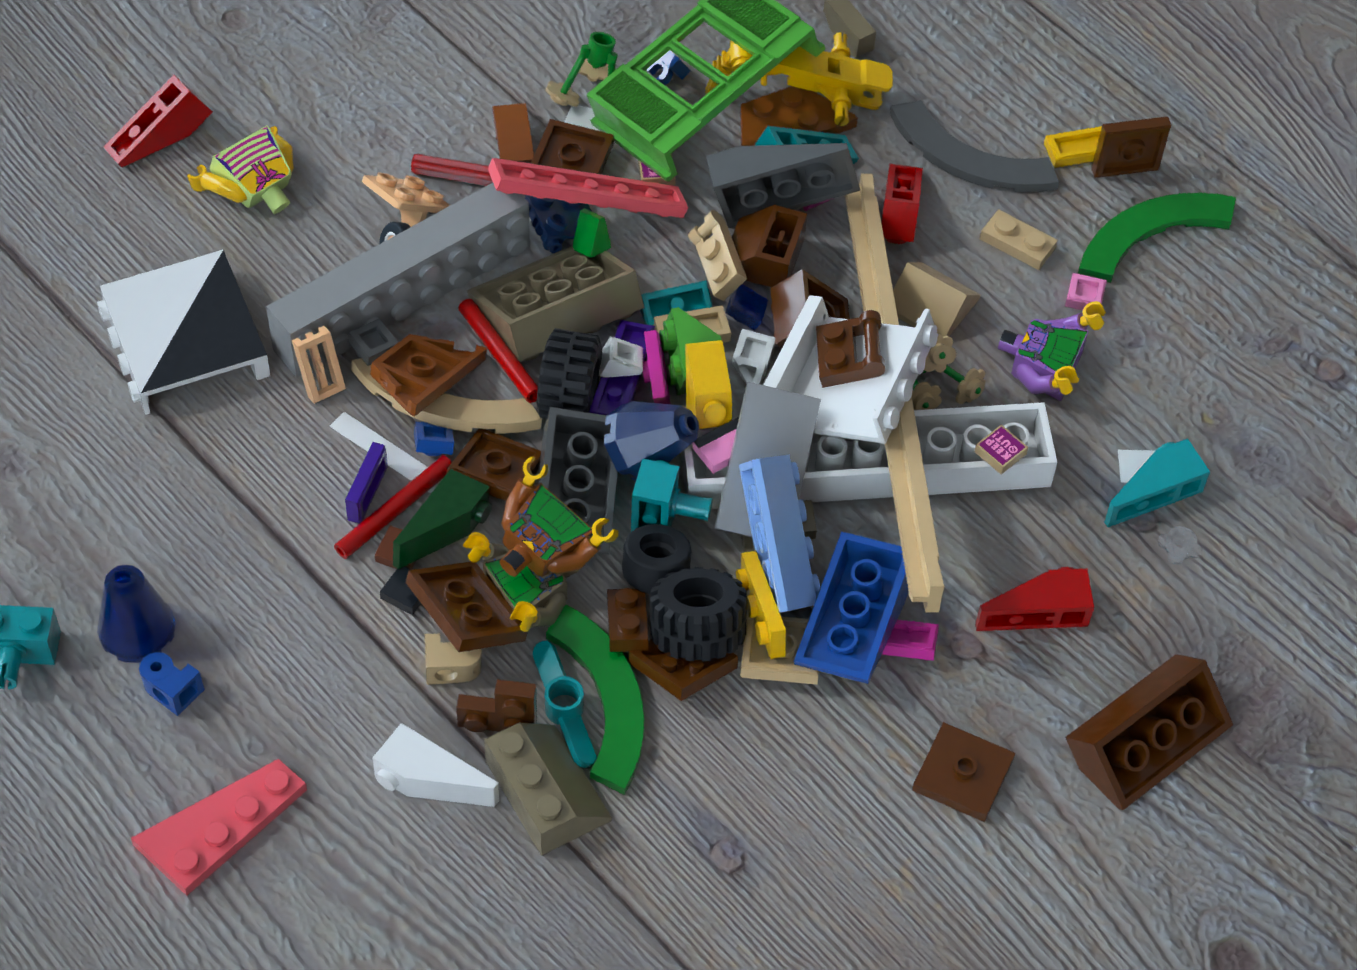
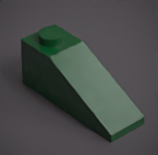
[393,469,492,569]

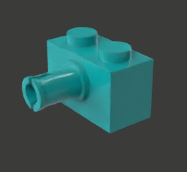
[631,459,713,532]
[0,605,61,690]

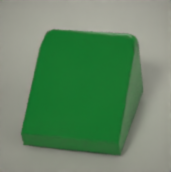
[573,209,611,258]

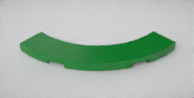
[1077,193,1236,283]
[546,604,644,795]

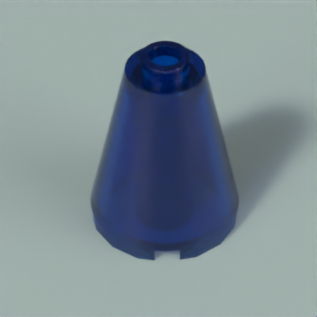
[97,565,176,663]

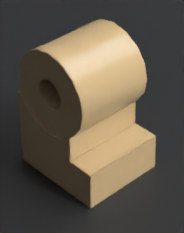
[425,633,482,685]

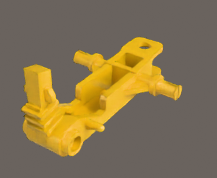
[705,32,893,126]

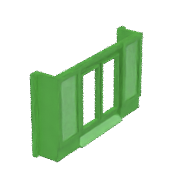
[586,0,826,182]

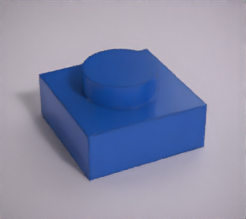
[414,422,454,456]

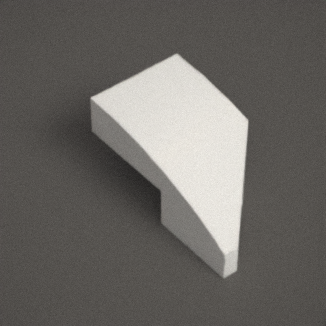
[732,329,776,385]

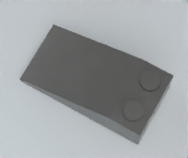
[706,143,861,228]
[538,407,618,554]

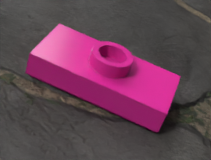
[643,330,671,404]
[882,620,939,661]

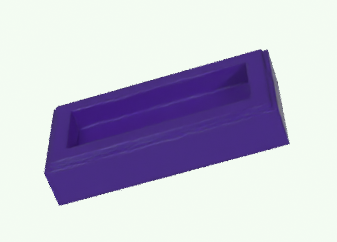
[345,442,388,524]

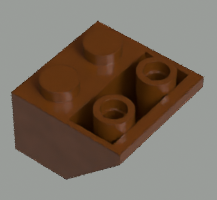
[732,205,808,288]

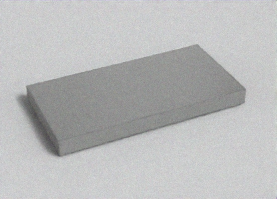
[714,382,821,537]

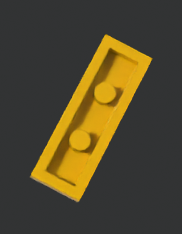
[736,550,786,659]

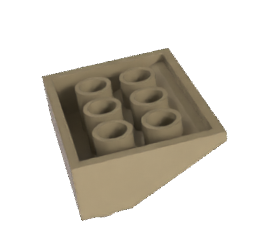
[467,246,644,362]

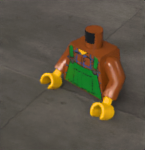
[500,457,618,577]

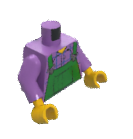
[998,301,1106,401]

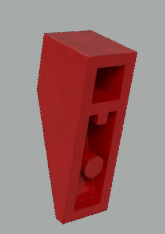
[103,75,213,168]
[881,164,923,244]
[975,567,1094,631]

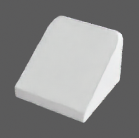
[599,336,643,377]

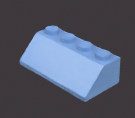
[739,454,820,613]

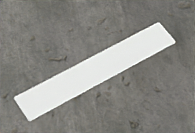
[330,412,442,493]

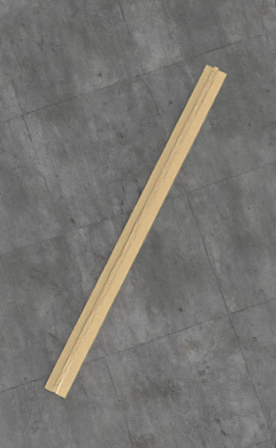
[845,173,945,612]

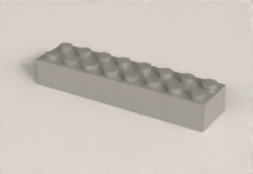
[266,182,530,378]

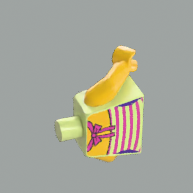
[187,125,294,214]

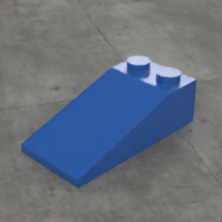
[794,531,909,684]

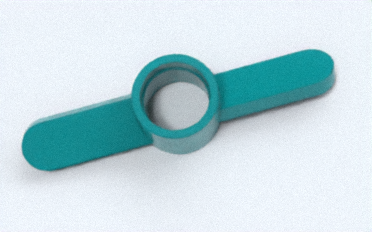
[532,641,596,768]

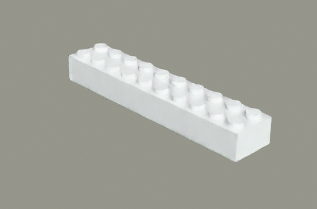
[680,402,1057,509]

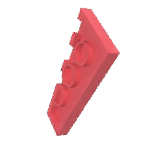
[131,759,307,896]

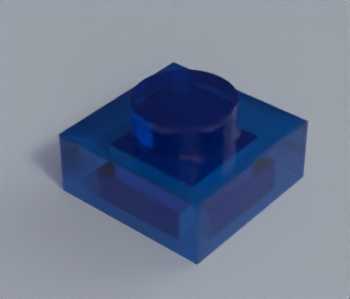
[725,284,769,331]

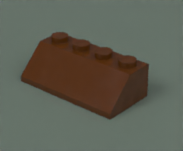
[1065,654,1233,810]

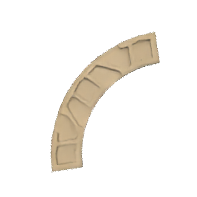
[351,358,542,434]

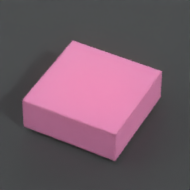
[1065,273,1107,310]

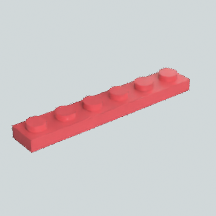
[488,158,689,218]

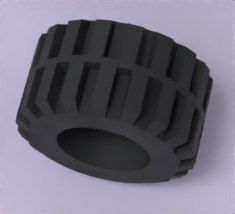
[537,328,602,419]
[650,567,747,661]

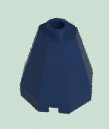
[604,401,699,482]

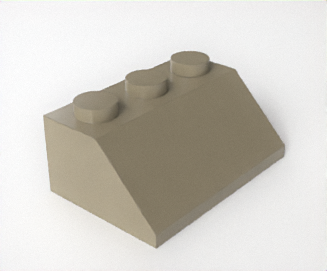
[484,723,612,856]

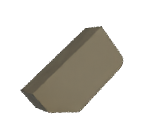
[823,0,876,58]

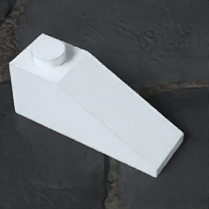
[372,723,499,807]

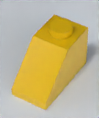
[685,340,732,429]

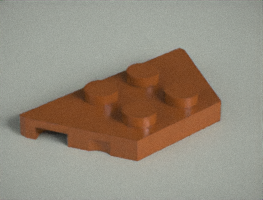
[740,86,858,146]
[370,334,487,417]

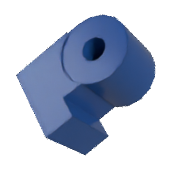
[139,652,205,716]

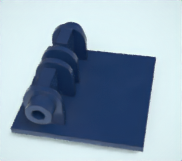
[525,195,592,253]

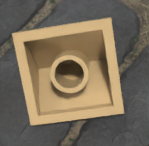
[893,262,981,337]

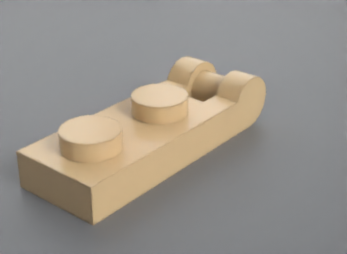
[688,210,747,301]

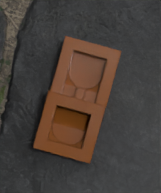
[492,103,534,163]

